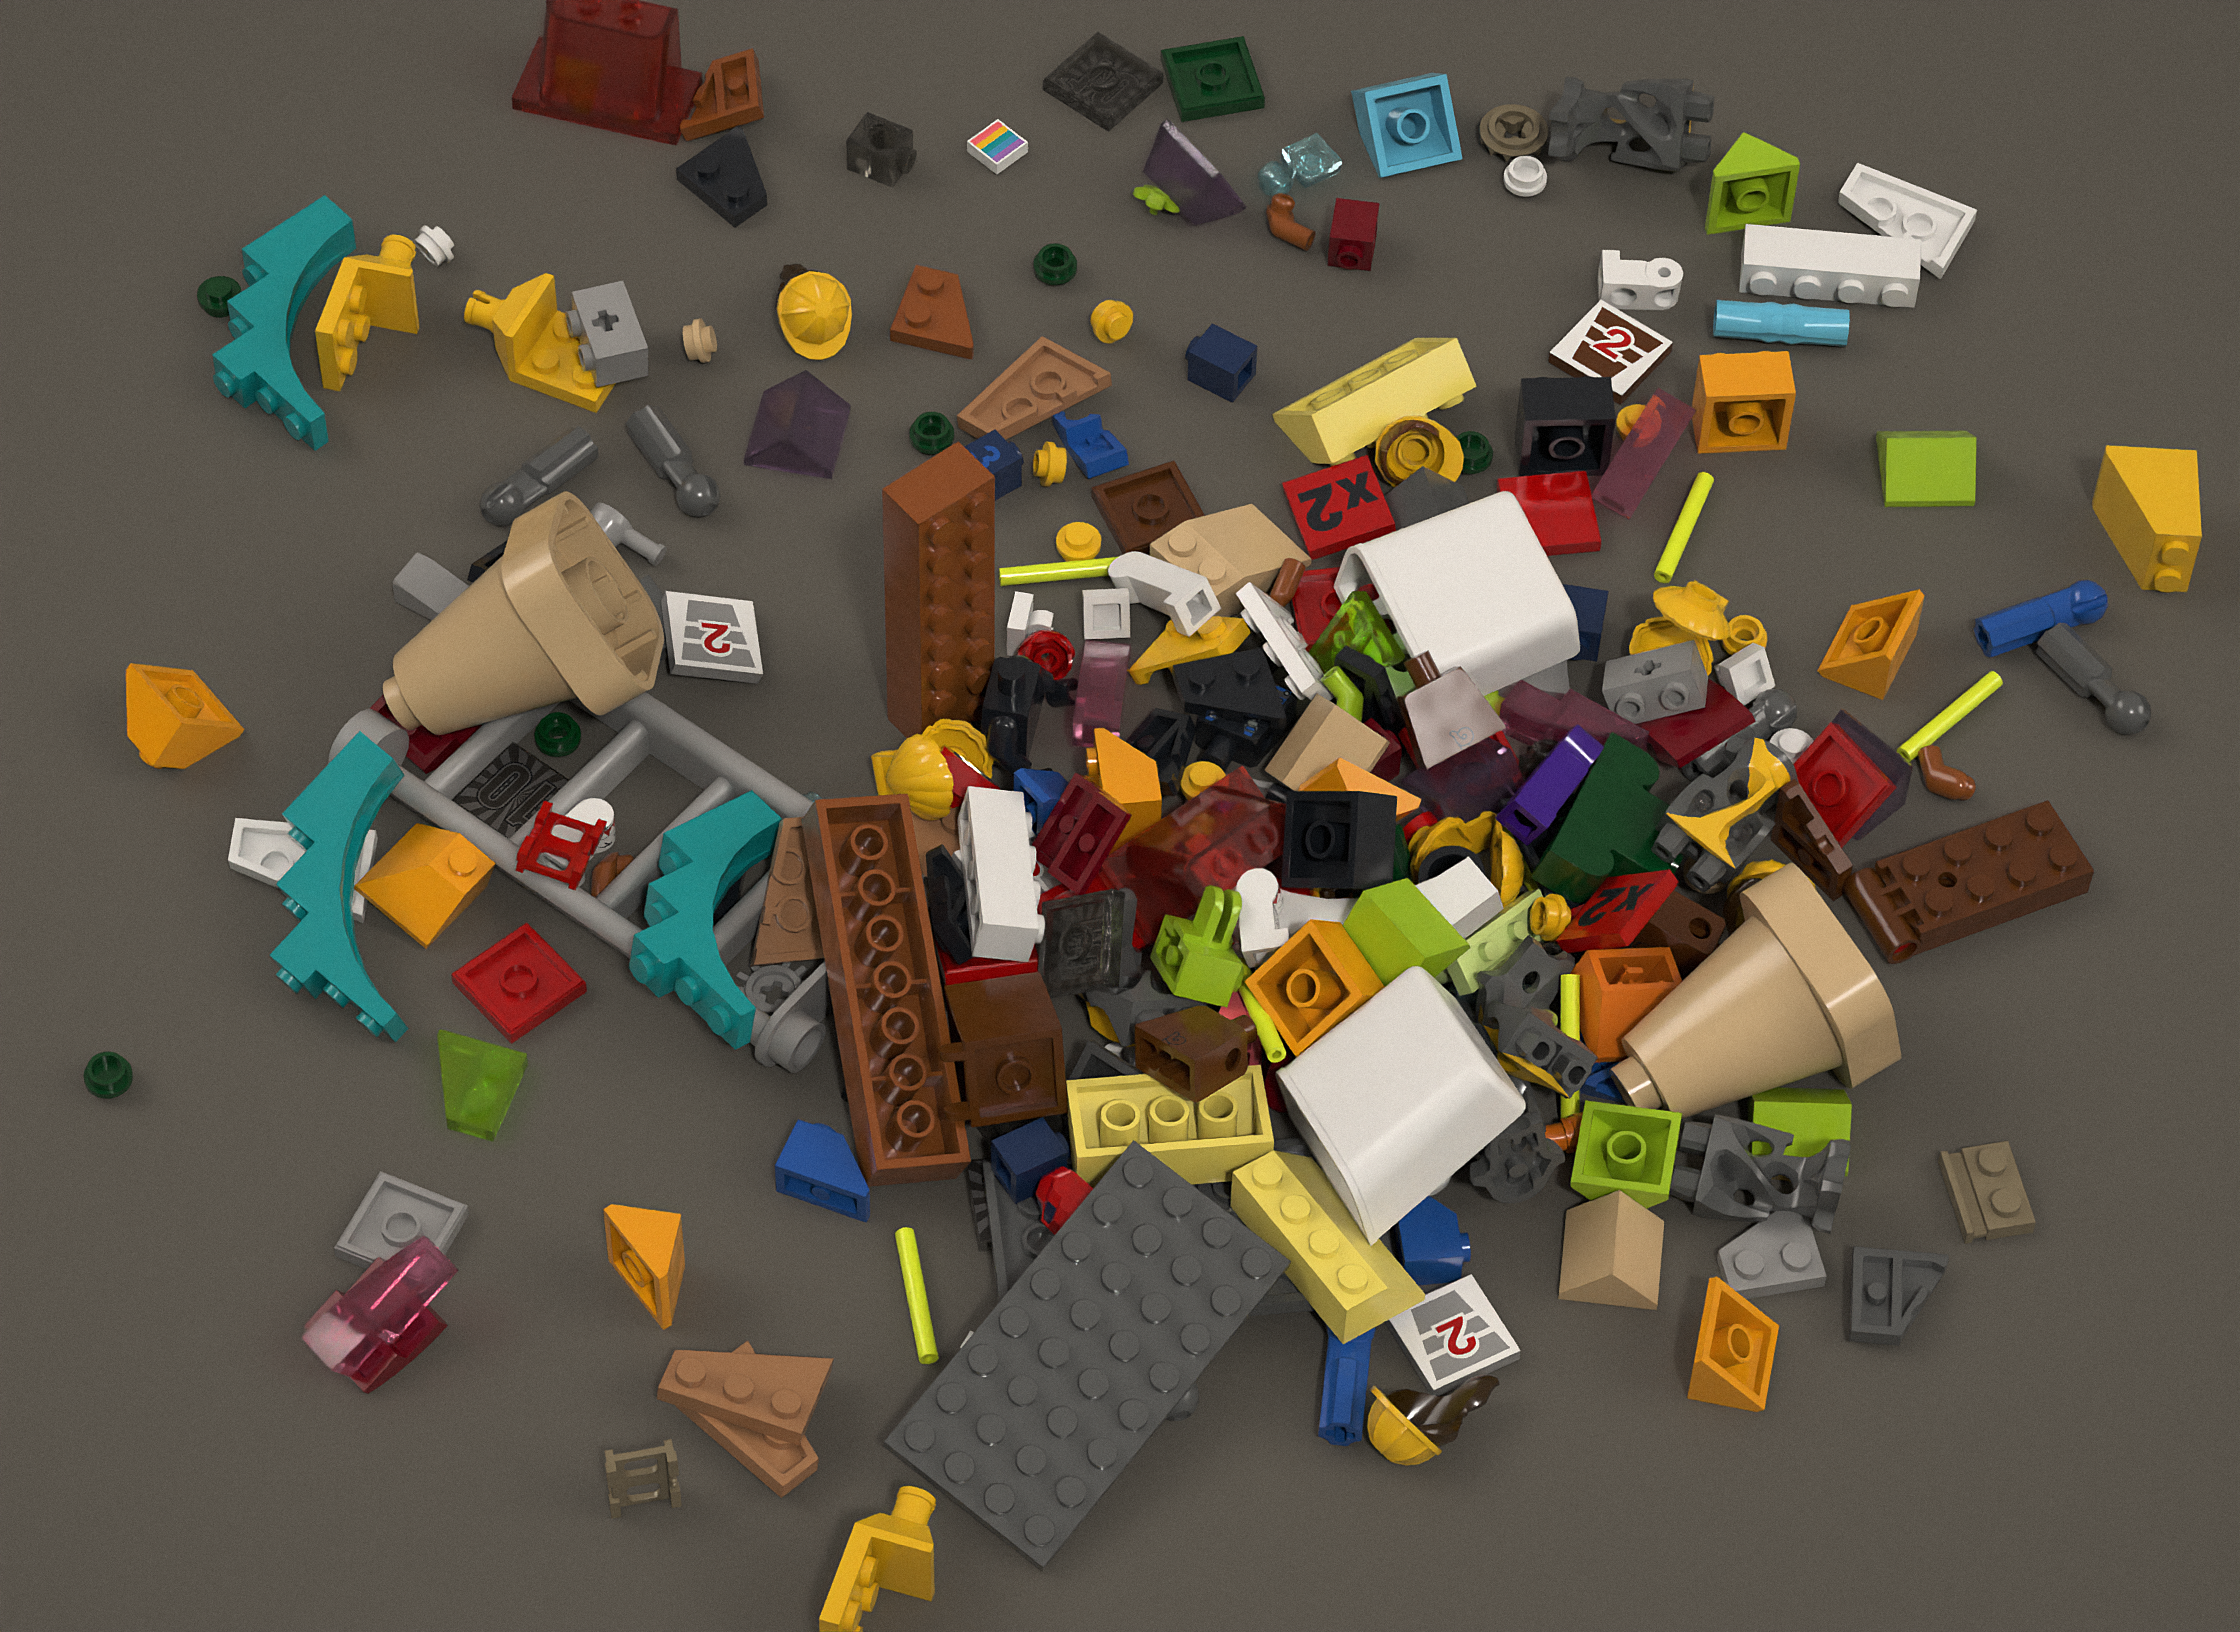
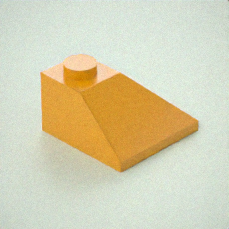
[126,663,245,769]
[354,823,496,949]

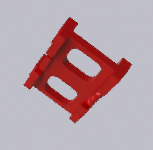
[516,801,607,891]

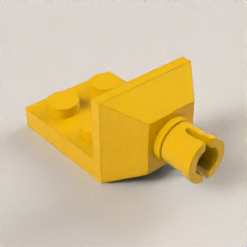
[315,235,420,391]
[464,273,616,413]
[819,1486,936,1632]

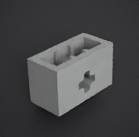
[565,281,648,387]
[1602,640,1708,729]

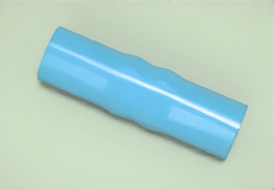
[1713,300,1850,347]

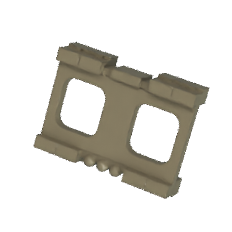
[604,1439,682,1519]

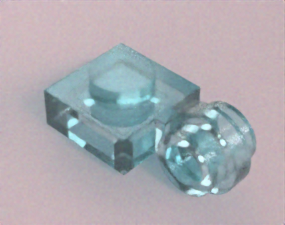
[1258,133,1342,196]

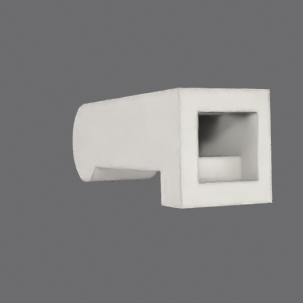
[1108,551,1221,637]

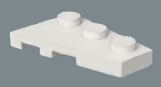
[1838,163,1977,279]
[1236,582,1334,701]
[228,818,378,923]

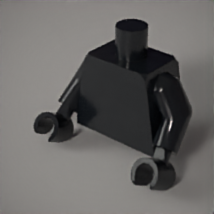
[981,655,1080,777]

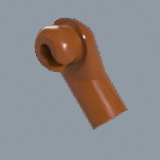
[1266,193,1316,251]
[1261,558,1306,608]
[1918,745,1976,801]
[591,852,635,897]

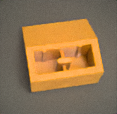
[1085,728,1162,859]

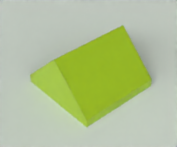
[1705,132,1800,235]
[1876,431,1977,507]
[1342,878,1471,986]
[1747,1087,1852,1176]
[1571,1100,1682,1209]

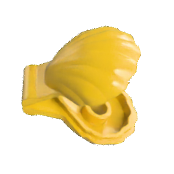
[1629,580,1730,676]
[871,719,994,821]
[1408,811,1525,907]

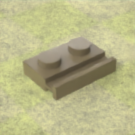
[1938,1141,2036,1244]

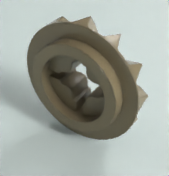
[1479,104,1548,162]

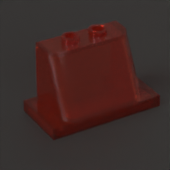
[511,0,703,146]
[1098,765,1286,945]

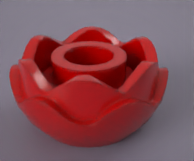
[1017,630,1075,680]

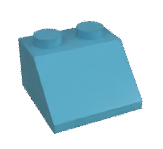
[1351,73,1463,177]

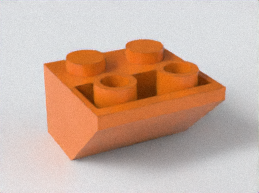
[1570,947,1682,1063]

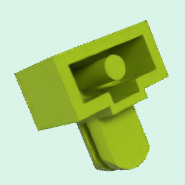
[1150,885,1244,1008]

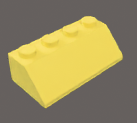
[1272,338,1476,467]
[1066,1065,1274,1188]
[1230,1150,1425,1344]

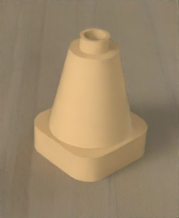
[383,491,664,735]
[1609,863,1901,1119]

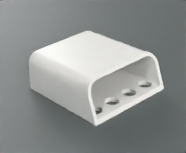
[1333,491,1580,701]
[1275,966,1526,1246]

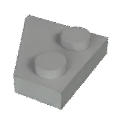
[1717,1211,1827,1299]

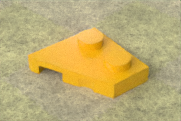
[1128,616,1251,685]

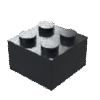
[1515,376,1616,477]
[1281,791,1397,892]

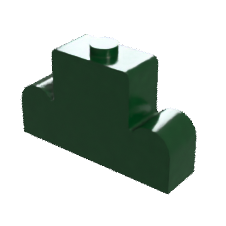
[1531,732,1684,903]

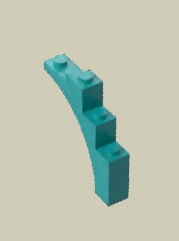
[212,195,356,451]
[270,731,409,1043]
[629,790,782,1050]

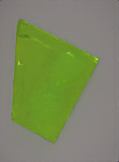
[1308,591,1405,674]
[437,1029,528,1142]

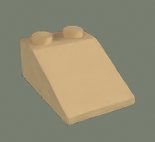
[1150,504,1312,617]

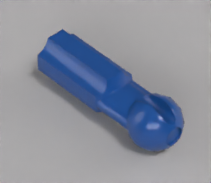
[1973,580,2108,657]
[1318,1325,1376,1446]

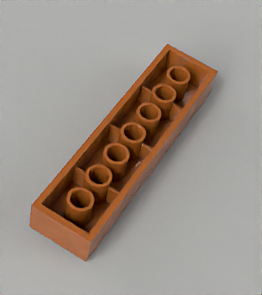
[882,441,995,738]
[802,794,971,1187]

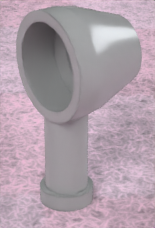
[590,503,667,566]

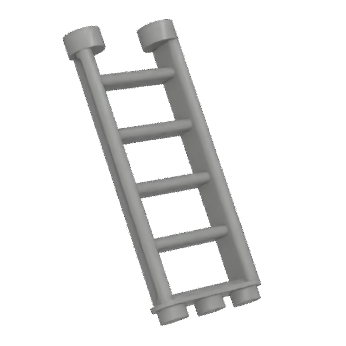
[328,692,934,1073]

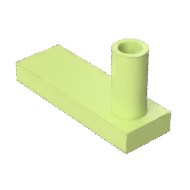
[1435,889,1545,996]

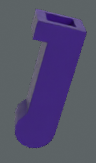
[1495,724,1604,846]

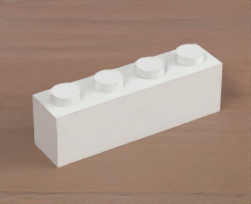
[1739,224,1921,308]
[957,786,1045,962]

